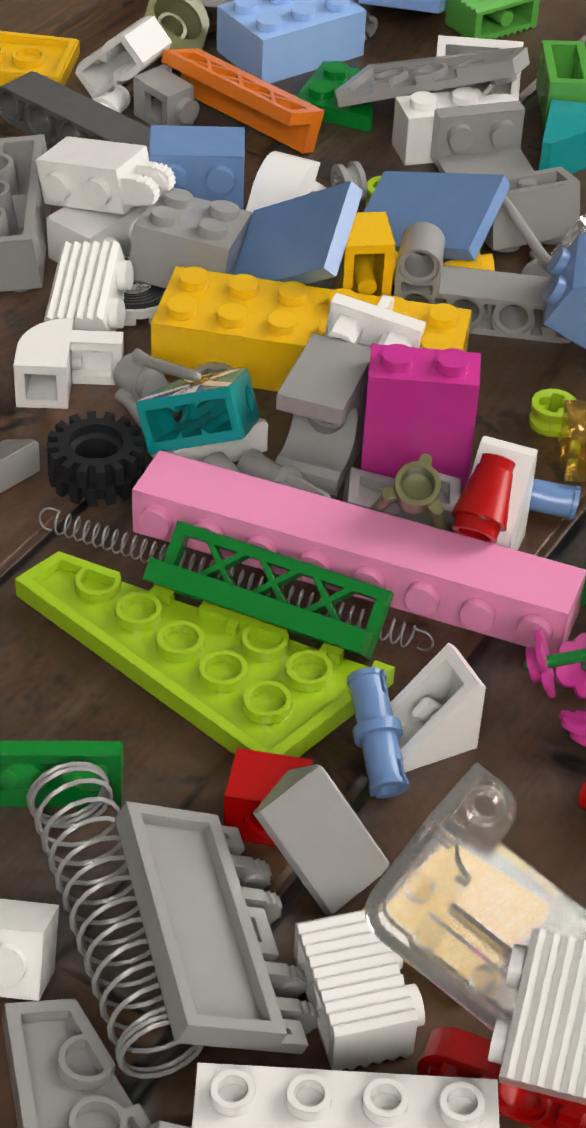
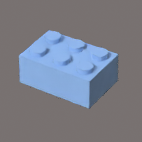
[217,0,367,83]

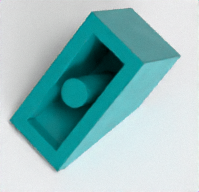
[539,98,586,174]

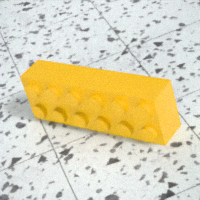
[151,266,472,392]

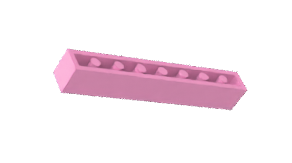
[132,450,586,654]

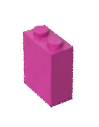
[361,344,481,489]

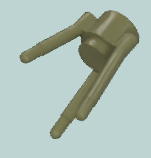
[369,454,448,531]

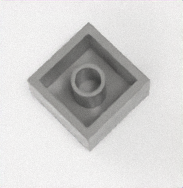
[129,188,252,288]

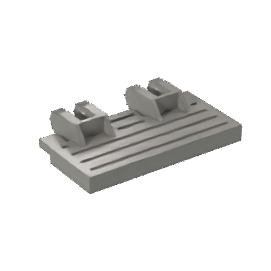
[115,801,320,1054]

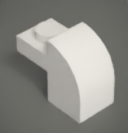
[246,151,327,214]
[13,318,124,409]

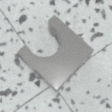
[275,333,371,496]

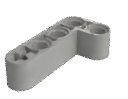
[394,222,572,343]

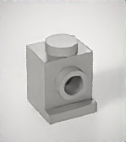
[133,64,200,126]

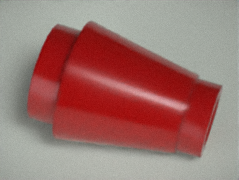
[451,453,515,543]

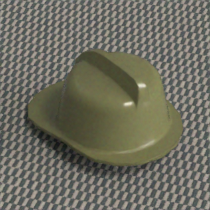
[144,0,209,50]

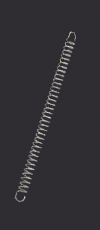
[39,507,434,651]

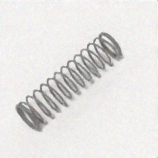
[26,761,204,1079]

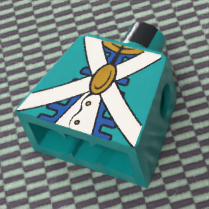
[135,368,259,454]

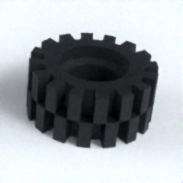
[46,411,146,507]

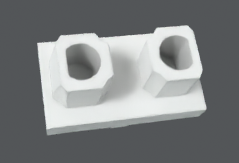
[325,292,426,348]

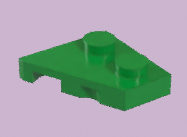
[296,61,373,132]

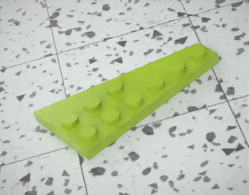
[15,551,395,757]

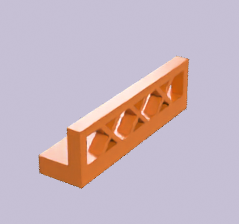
[161,48,325,154]

